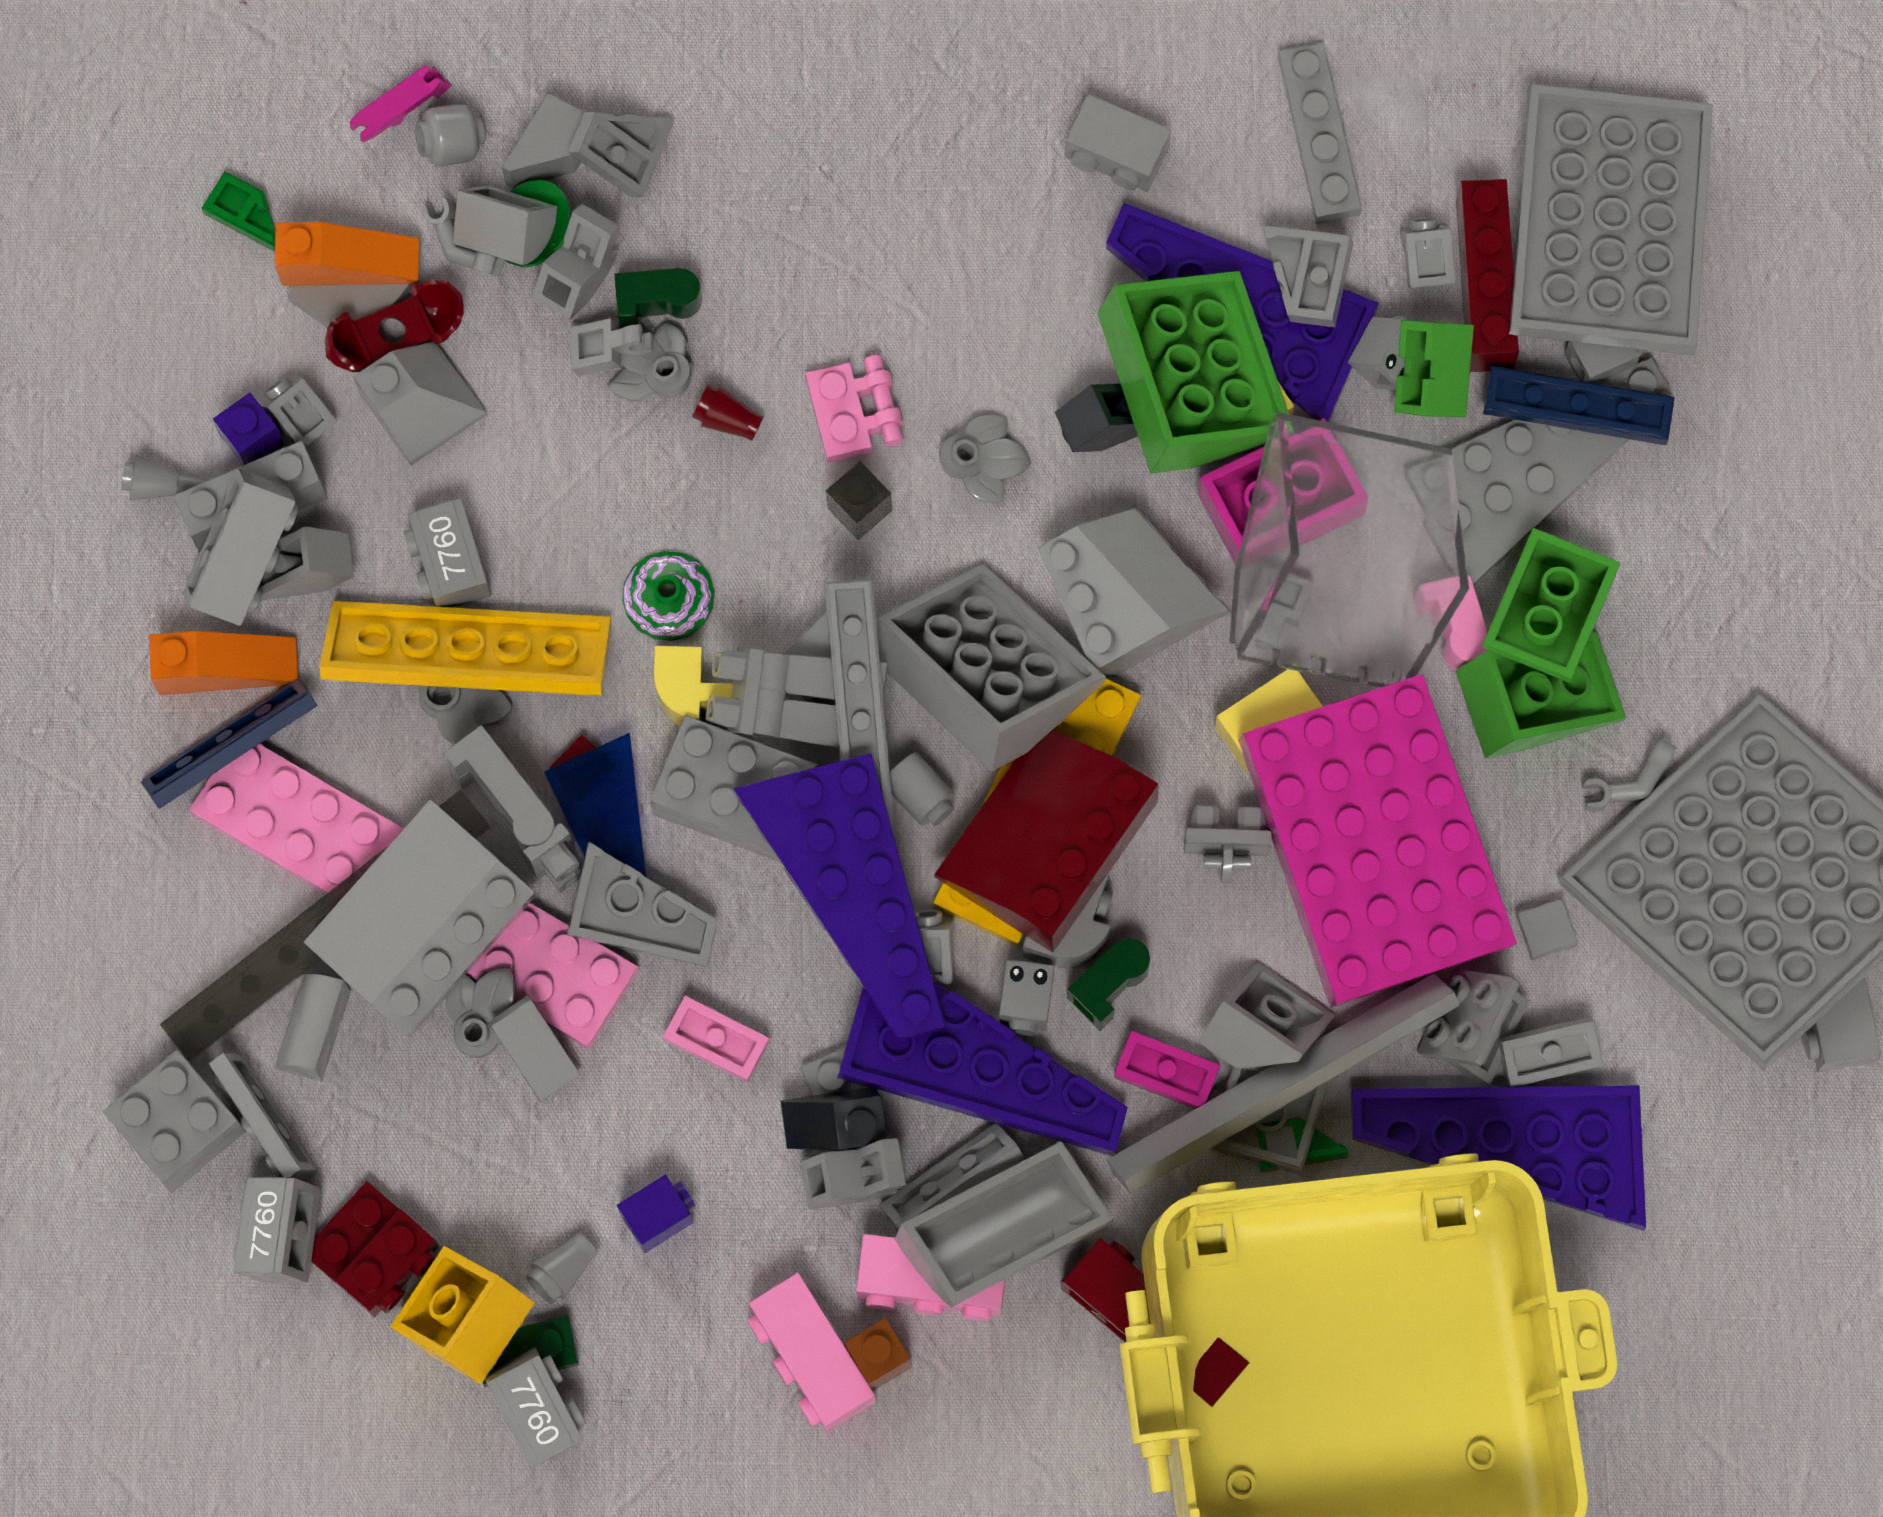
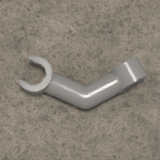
[422,196,504,277]
[1582,738,1677,812]

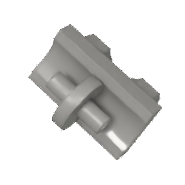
[1184,805,1272,883]

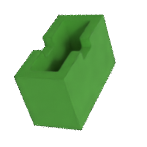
[1394,320,1474,417]

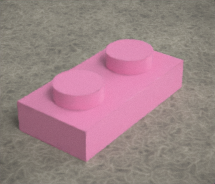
[663,996,770,1083]

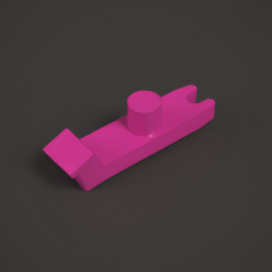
[349,66,451,142]

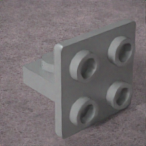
[1417,970,1529,1085]

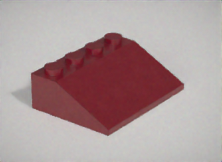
[934,730,1159,953]

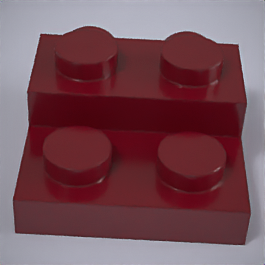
[311,1181,439,1318]

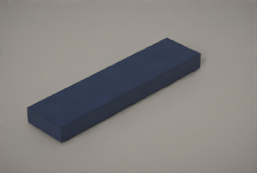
[1483,366,1675,445]
[141,680,318,809]

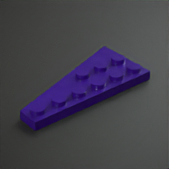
[1106,203,1379,424]
[733,754,945,1041]
[837,981,1128,1156]
[1350,1085,1646,1231]

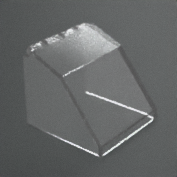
[1229,412,1469,688]

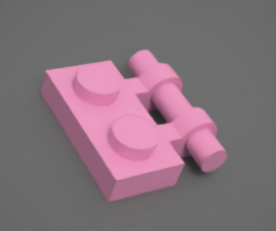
[805,355,903,463]

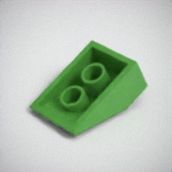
[1482,528,1621,683]
[1456,631,1626,758]

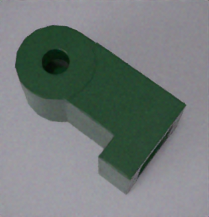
[614,268,702,329]
[1067,938,1150,1031]

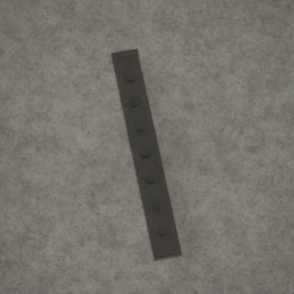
[160,789,491,1062]

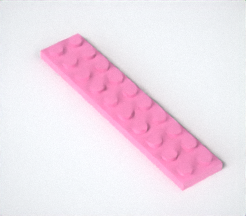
[189,744,639,1050]

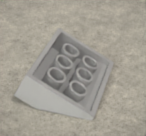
[876,564,1106,772]
[304,799,538,1037]

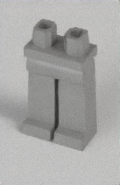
[706,647,887,748]
[443,725,581,893]

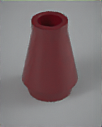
[692,384,764,441]

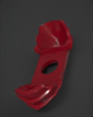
[325,279,464,372]

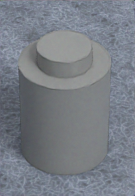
[890,752,955,826]

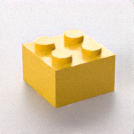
[390,1246,535,1385]

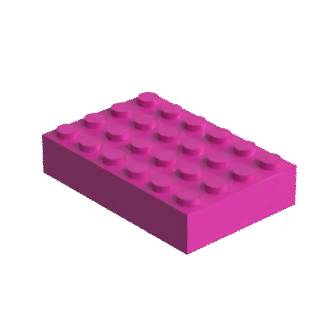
[1238,674,1517,1008]

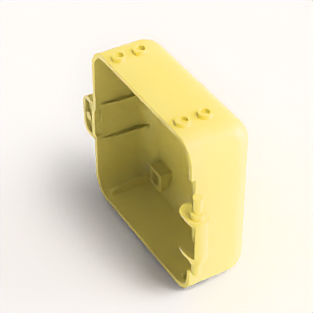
[1119,1154,1617,1517]

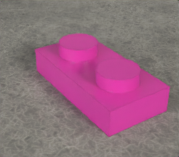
[1114,1030,1220,1109]

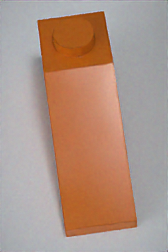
[275,222,420,286]
[149,631,299,695]

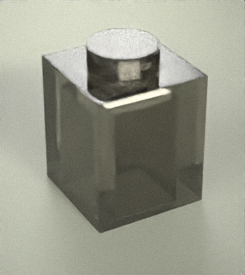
[826,461,892,540]

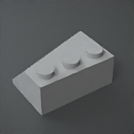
[1038,508,1232,676]

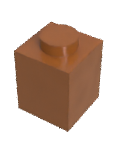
[844,1317,911,1391]

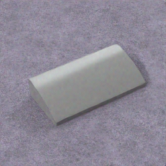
[894,1141,1113,1308]

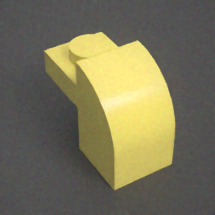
[654,646,733,726]

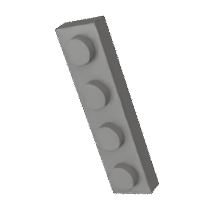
[1278,43,1362,223]

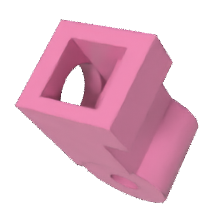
[1419,576,1488,670]

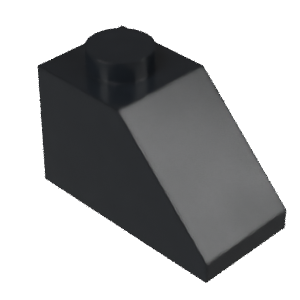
[1054,383,1138,453]
[780,1087,887,1150]

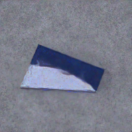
[544,732,646,877]

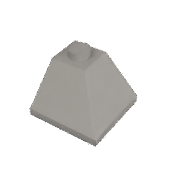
[353,342,487,465]
[1198,962,1336,1069]

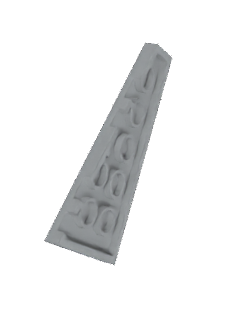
[1404,358,1673,587]

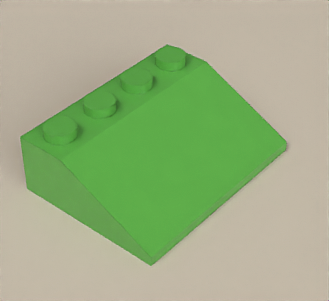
[1097,271,1294,474]

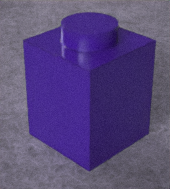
[213,392,284,466]
[617,1174,696,1253]

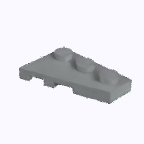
[567,842,717,967]

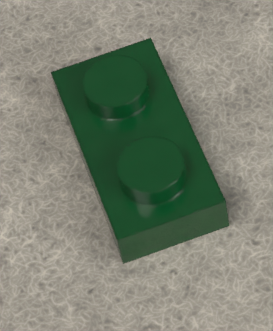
[483,1316,579,1387]

